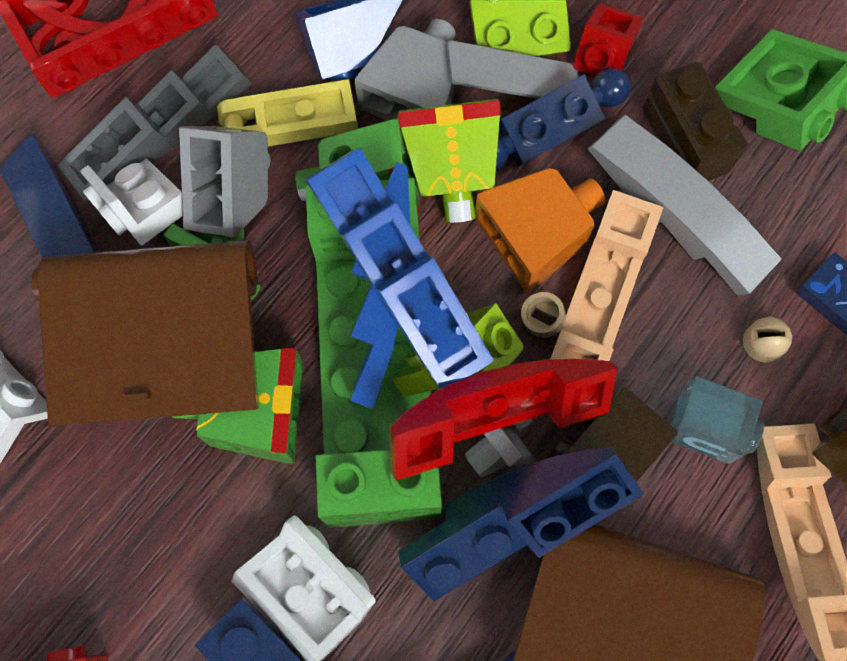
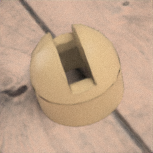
[521,292,566,338]
[743,316,792,363]

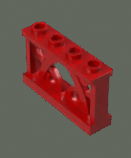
[0,0,218,98]

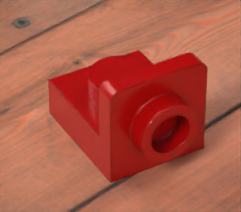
[573,3,644,76]

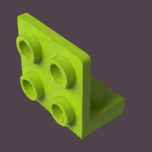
[469,0,571,57]

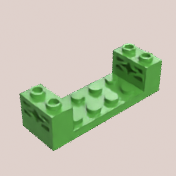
[306,178,442,528]

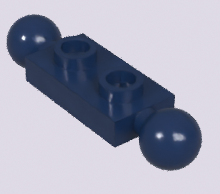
[496,68,631,173]

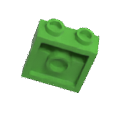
[715,29,847,151]

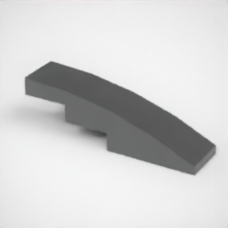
[57,44,252,202]

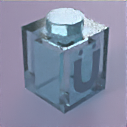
[670,376,764,464]

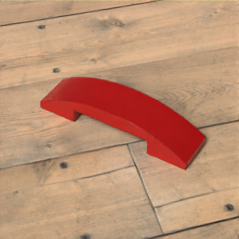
[390,359,617,481]

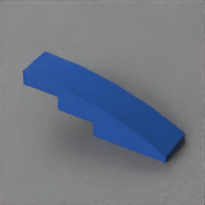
[305,147,494,390]
[350,162,410,409]

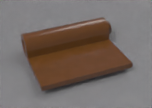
[31,240,259,426]
[513,524,766,661]

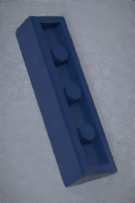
[0,134,99,258]

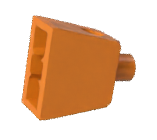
[475,168,605,294]

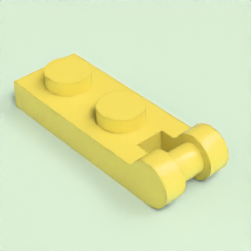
[217,79,358,147]

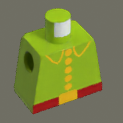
[398,99,500,223]

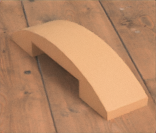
[550,190,664,361]
[756,423,847,661]

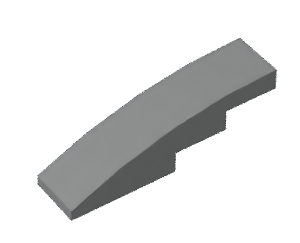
[588,115,782,296]

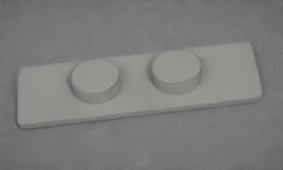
[447,40,579,99]

